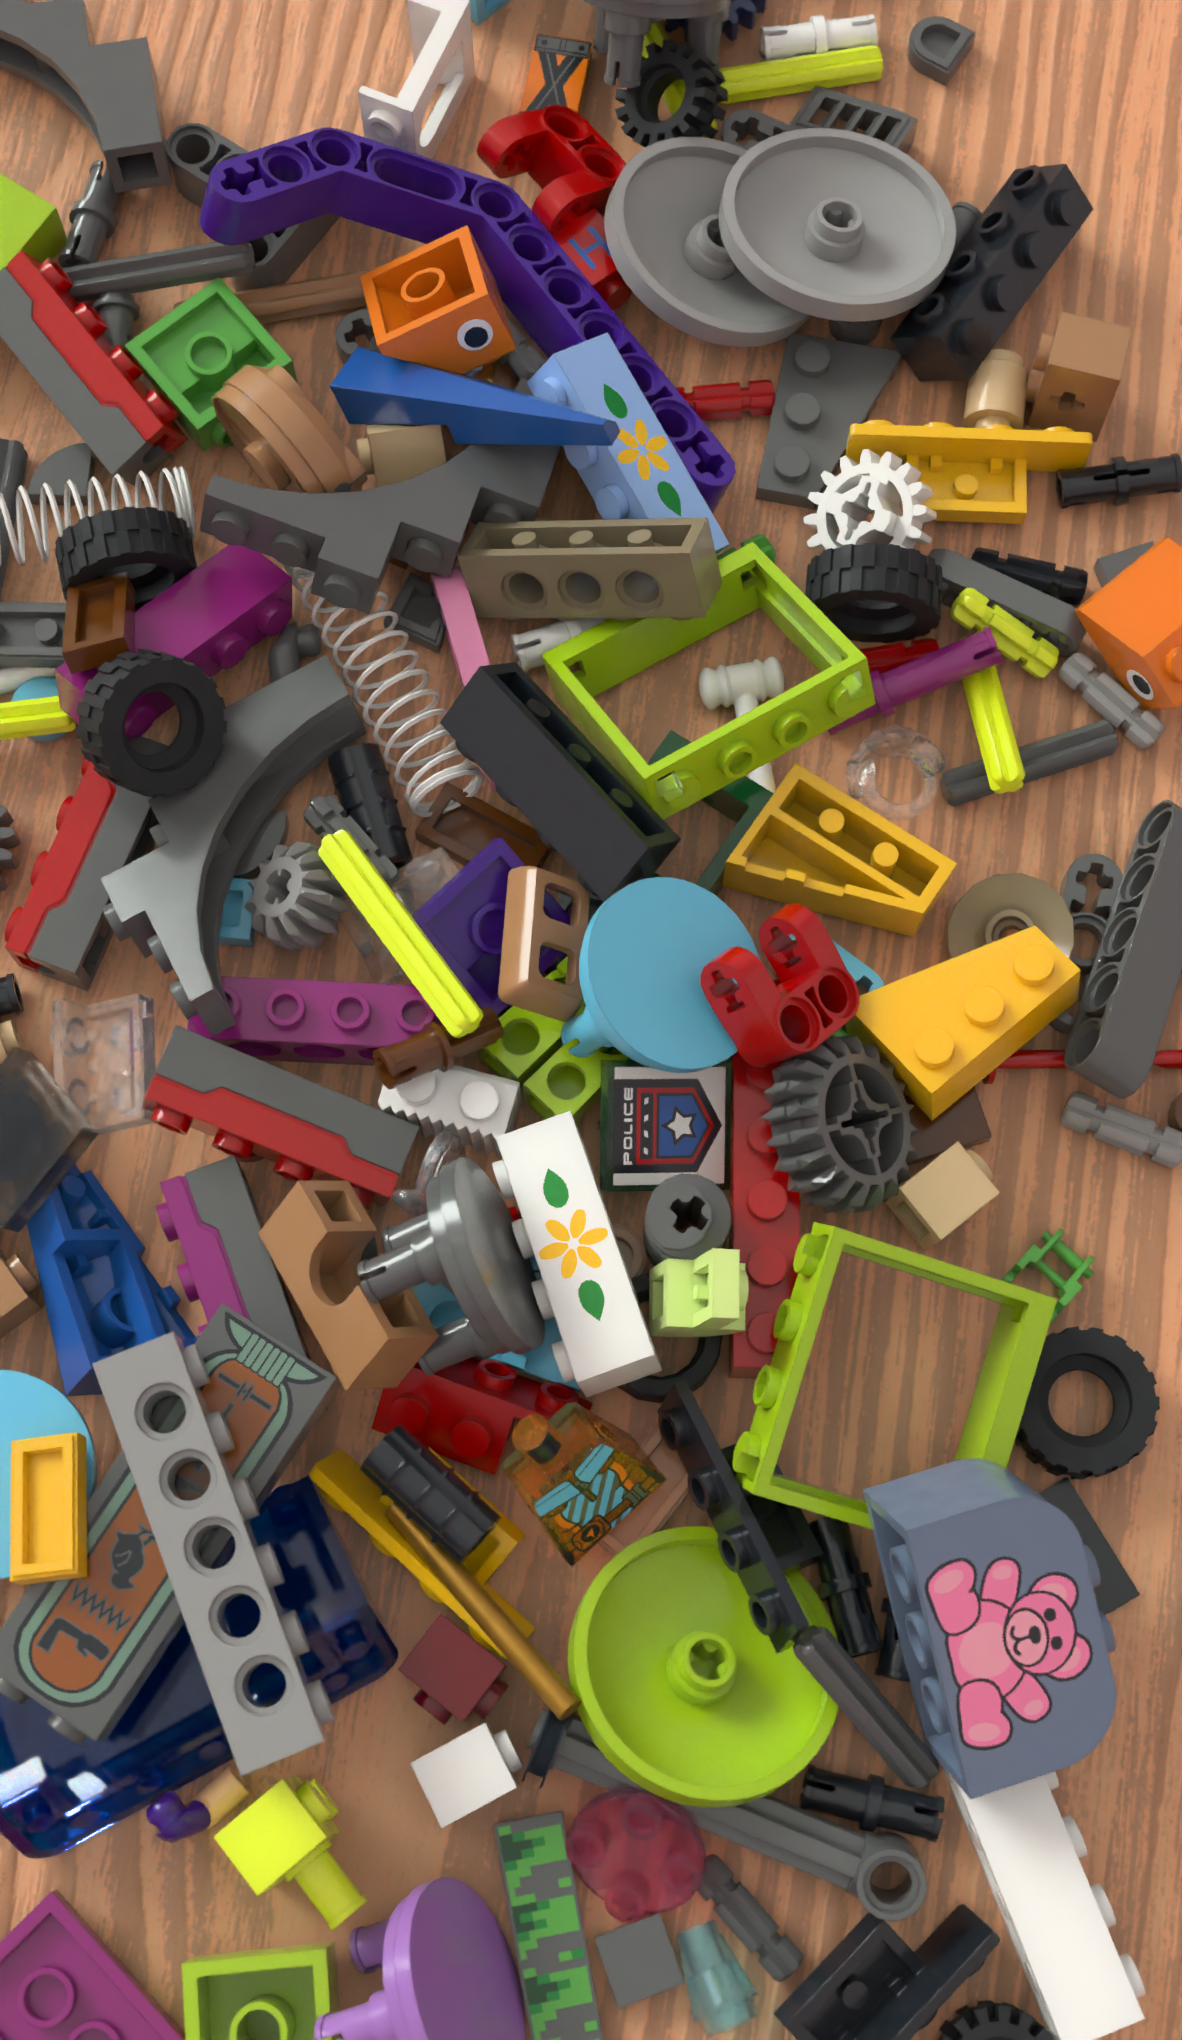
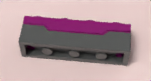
[156,1155,328,1411]

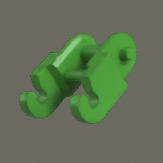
[1001,1228,1096,1323]

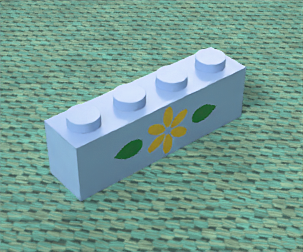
[526,332,730,555]

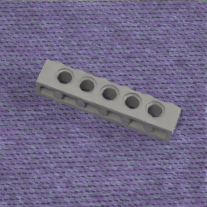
[92,1332,335,1776]

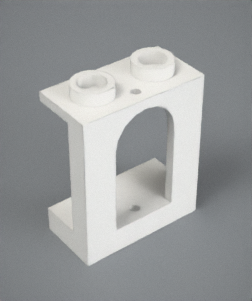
[358,0,475,159]

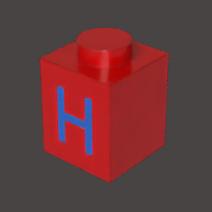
[552,208,632,310]

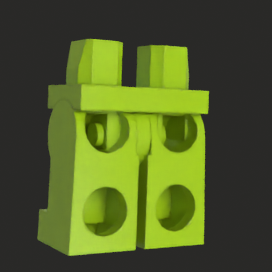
[477,956,636,1126]

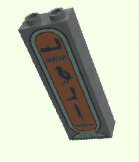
[0,1303,342,1745]

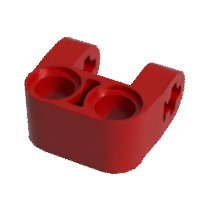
[477,105,626,235]
[700,903,860,1068]

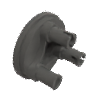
[583,0,732,88]
[357,1157,545,1376]

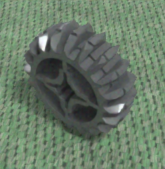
[761,1036,919,1214]

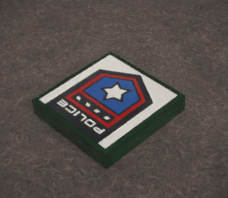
[600,1060,732,1192]

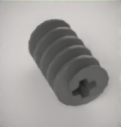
[644,1174,731,1267]

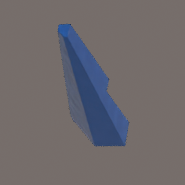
[330,347,620,446]
[0,1079,200,1396]

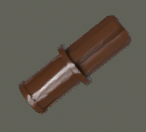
[373,1007,503,1090]

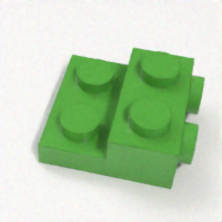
[125,277,297,452]

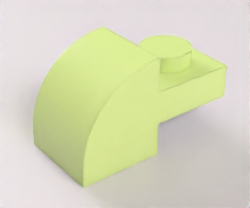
[649,1248,749,1337]

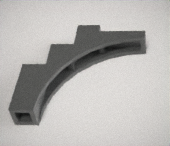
[0,0,173,193]
[200,378,561,614]
[101,655,367,1036]

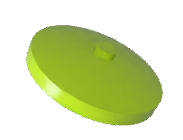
[568,1526,839,1808]

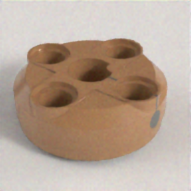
[211,365,368,494]

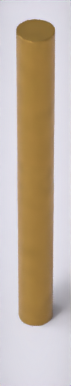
[385,1502,581,1721]

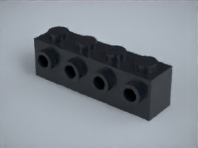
[890,164,1094,381]
[440,662,681,902]

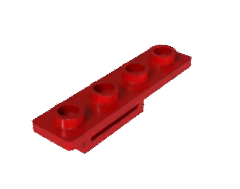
[371,1358,593,1475]

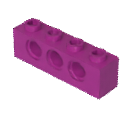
[187,976,442,1066]

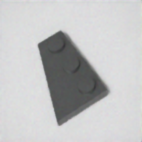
[755,333,903,509]

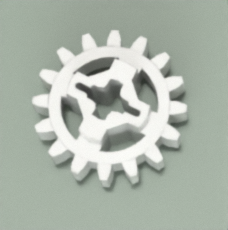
[804,449,937,553]

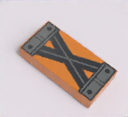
[519,33,593,114]

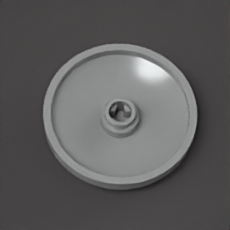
[719,128,956,322]
[604,137,811,347]

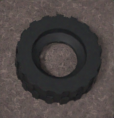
[54,506,197,612]
[805,543,943,644]
[76,649,227,798]
[1014,1327,1160,1480]

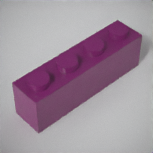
[55,545,292,740]

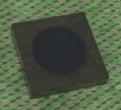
[0,1047,99,1232]

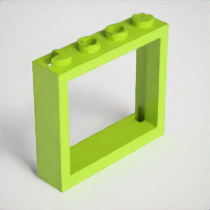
[541,542,876,820]
[732,1222,1057,1530]

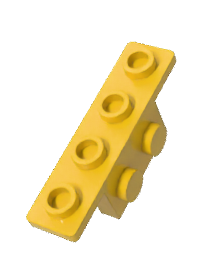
[845,420,1092,524]
[308,1447,535,1659]

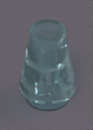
[676,1920,759,2038]

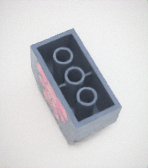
[863,1458,1116,1799]

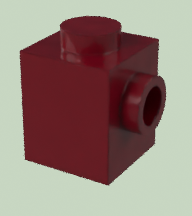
[397,1613,509,1725]

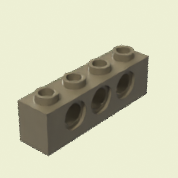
[457,518,722,621]

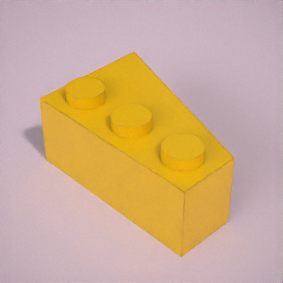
[722,762,957,937]
[846,926,1081,1121]

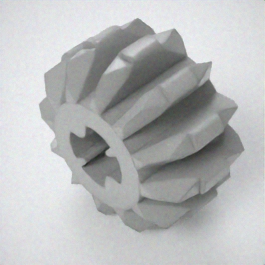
[244,841,351,952]

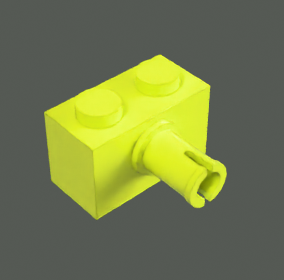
[214,1776,368,1931]

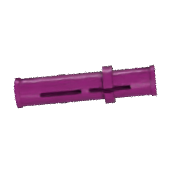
[828,626,1004,736]

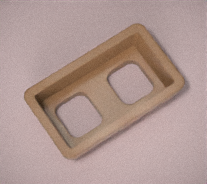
[498,866,590,1022]

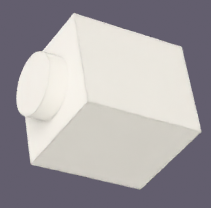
[410,1723,524,1828]

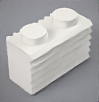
[378,1065,522,1157]

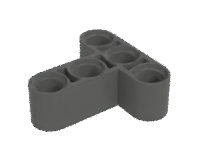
[166,123,340,292]

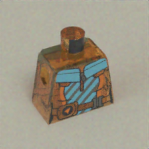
[502,1402,667,1567]

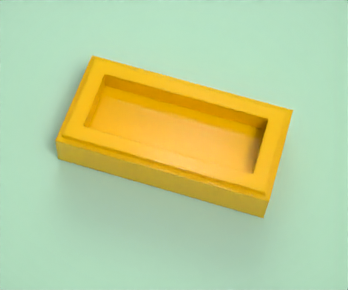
[10,1432,87,1585]

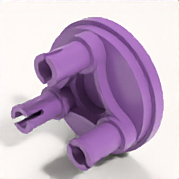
[314,1877,525,2040]

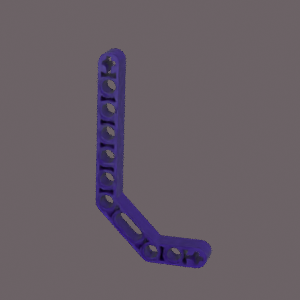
[200,127,736,514]

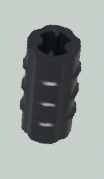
[328,743,413,873]
[359,1424,502,1564]

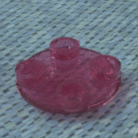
[565,1789,706,1923]

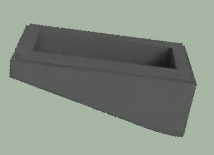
[789,86,918,154]

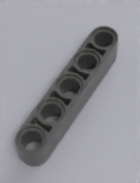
[1063,800,1182,1099]

